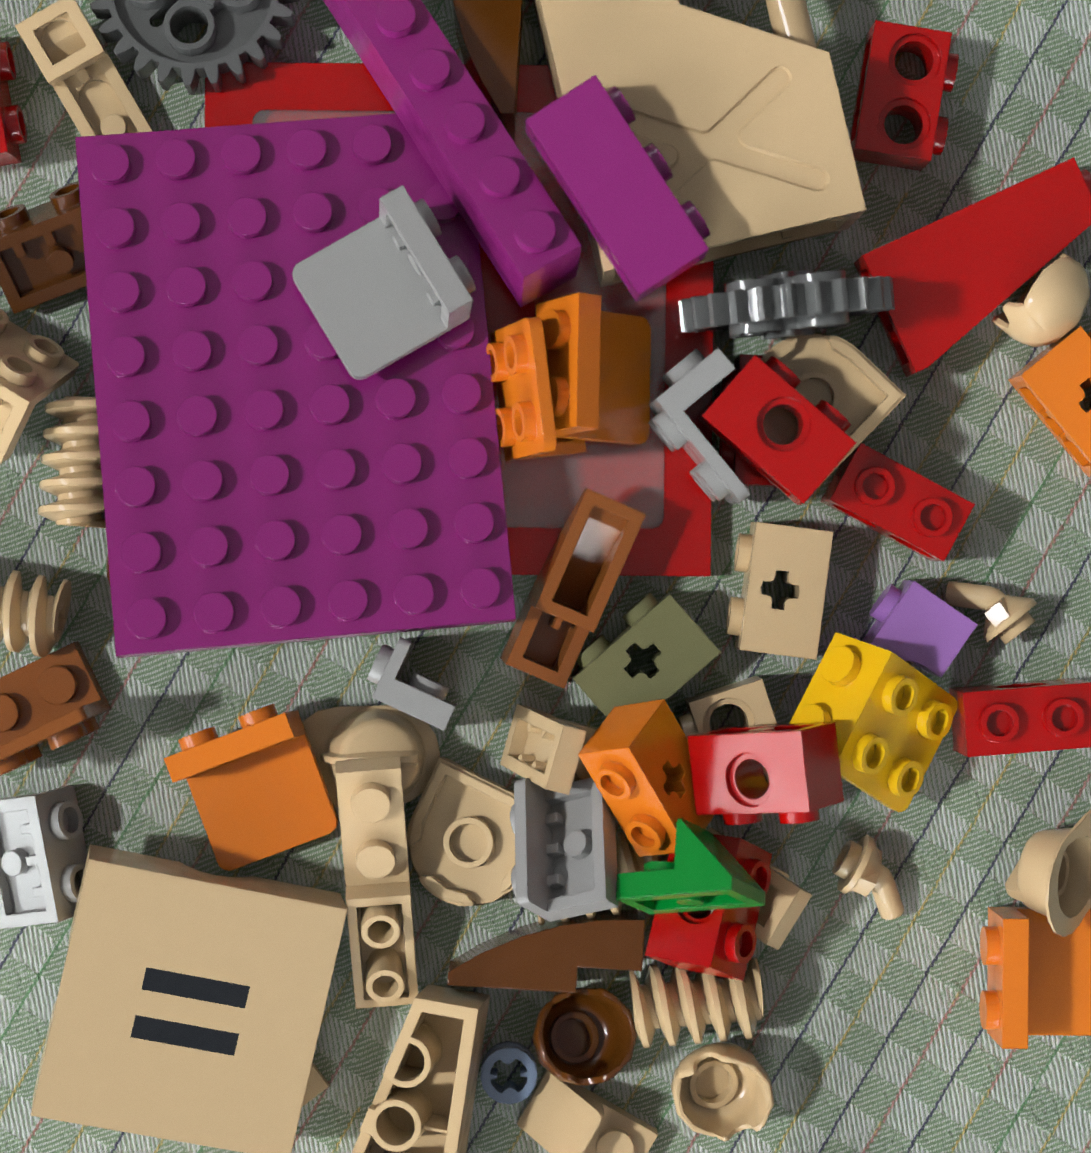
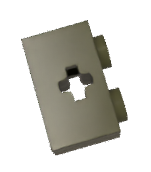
[572,592,721,717]

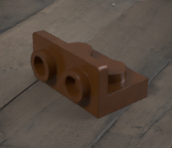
[0,181,87,314]

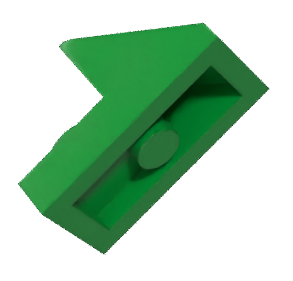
[616,818,766,915]

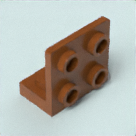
[0,641,111,776]

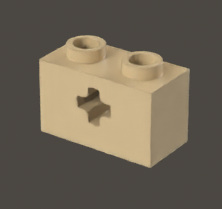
[726,522,834,660]

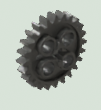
[90,0,300,95]
[678,270,895,340]

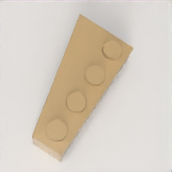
[352,984,490,1153]

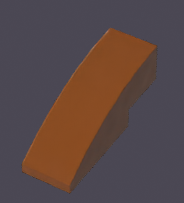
[500,487,646,689]

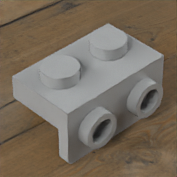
[510,777,619,922]

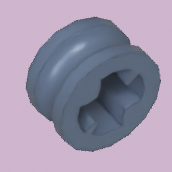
[480,1041,537,1104]

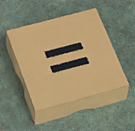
[31,844,348,1153]

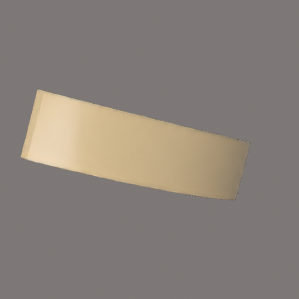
[15,0,154,137]

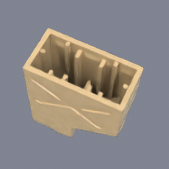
[533,0,866,287]

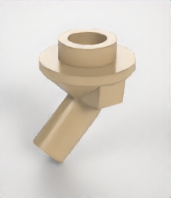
[945,581,1037,645]
[832,834,904,920]

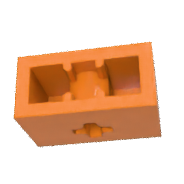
[1008,326,1091,477]
[578,699,715,857]

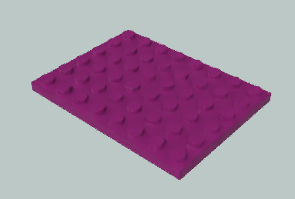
[75,113,516,658]

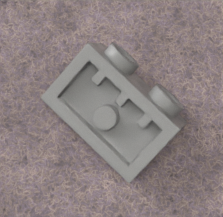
[367,637,457,731]
[0,785,88,929]

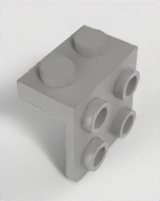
[292,185,476,380]
[648,348,751,504]

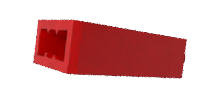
[854,157,1091,377]

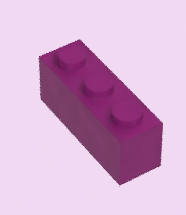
[526,75,711,302]

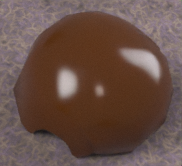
[532,988,637,1086]

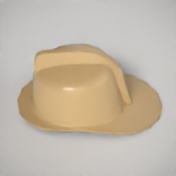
[302,705,440,807]
[1005,809,1091,937]

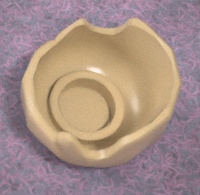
[992,253,1090,347]
[671,1042,775,1142]

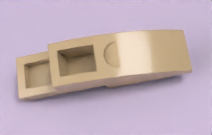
[335,756,418,1009]

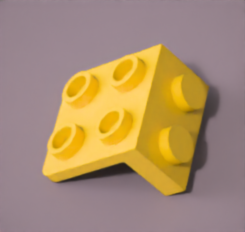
[789,632,957,812]

